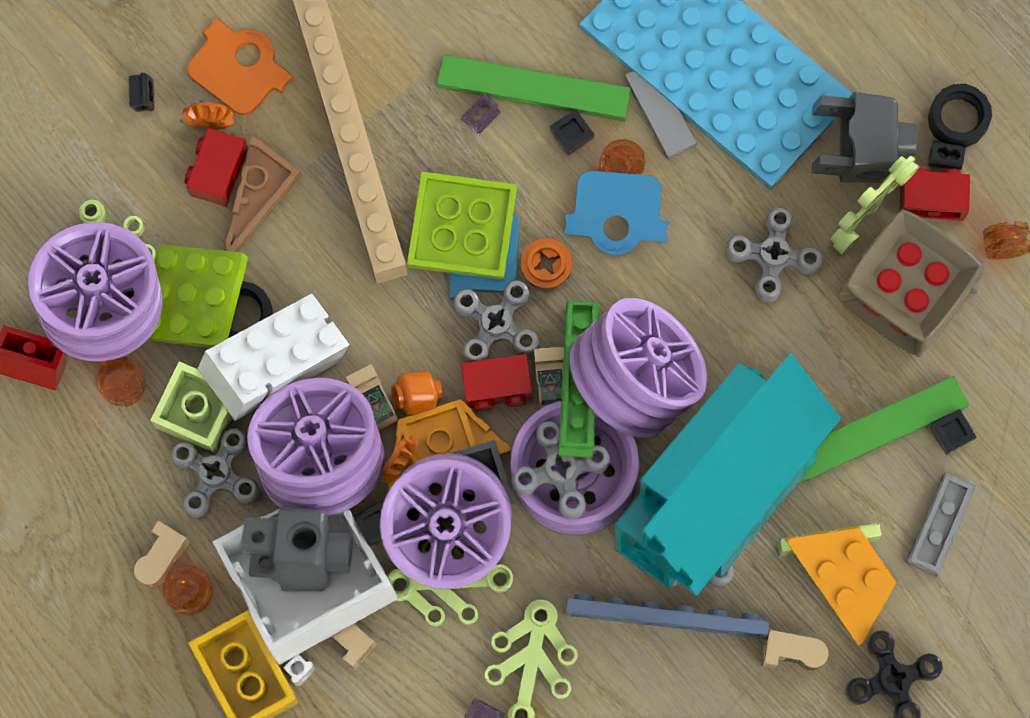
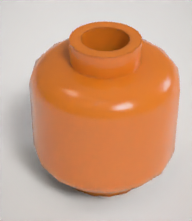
[391,370,442,416]

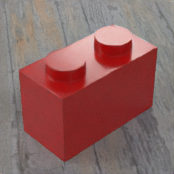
[184,128,248,207]
[900,167,970,221]
[0,325,67,391]
[461,354,532,412]

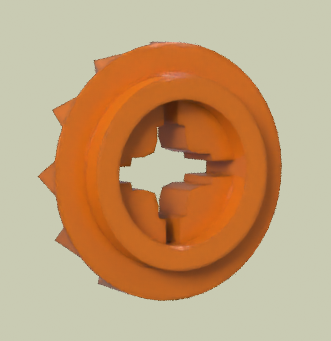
[182,102,234,130]
[521,238,573,290]
[381,435,418,484]

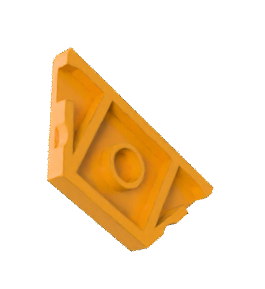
[388,399,511,491]
[785,526,897,646]

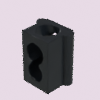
[129,73,155,112]
[928,140,966,170]

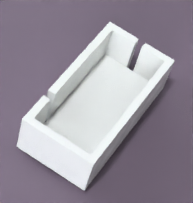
[198,293,350,421]

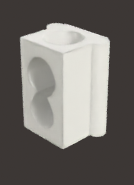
[283,654,315,686]

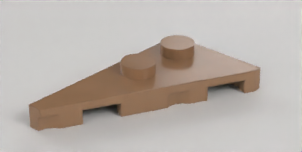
[225,135,302,252]

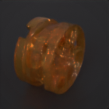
[600,139,645,175]
[982,221,1030,260]
[96,357,146,407]
[163,565,213,616]

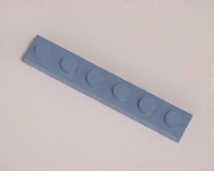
[565,594,769,639]

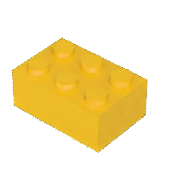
[188,610,300,718]

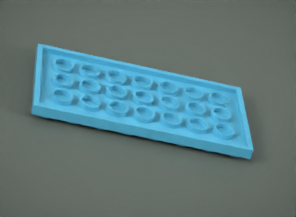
[580,0,852,190]

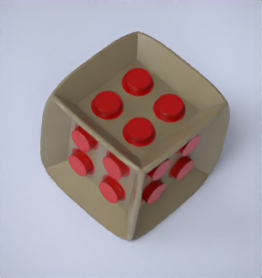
[839,209,984,357]

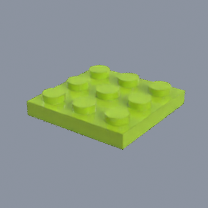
[407,172,518,280]
[147,244,249,348]

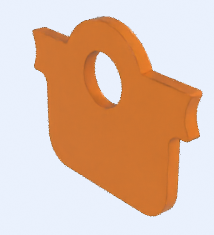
[188,18,294,115]

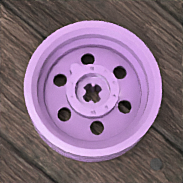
[28,222,163,361]
[570,298,707,438]
[248,378,385,516]
[511,401,639,535]
[380,453,512,589]

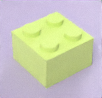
[150,361,233,454]

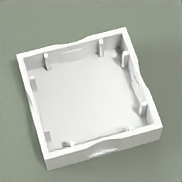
[213,509,398,665]

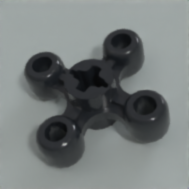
[845,630,943,718]

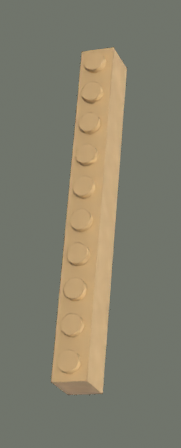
[292,0,408,284]

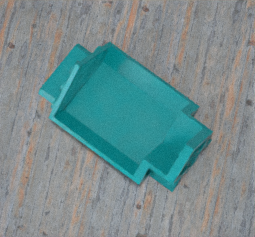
[615,352,841,596]

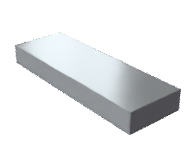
[625,71,697,159]
[906,472,976,577]

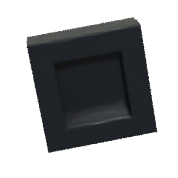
[550,109,594,155]
[930,409,977,455]
[353,501,384,547]

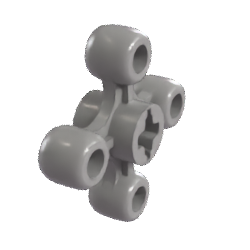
[725,207,822,303]
[454,281,539,362]
[512,421,610,519]
[171,428,260,518]

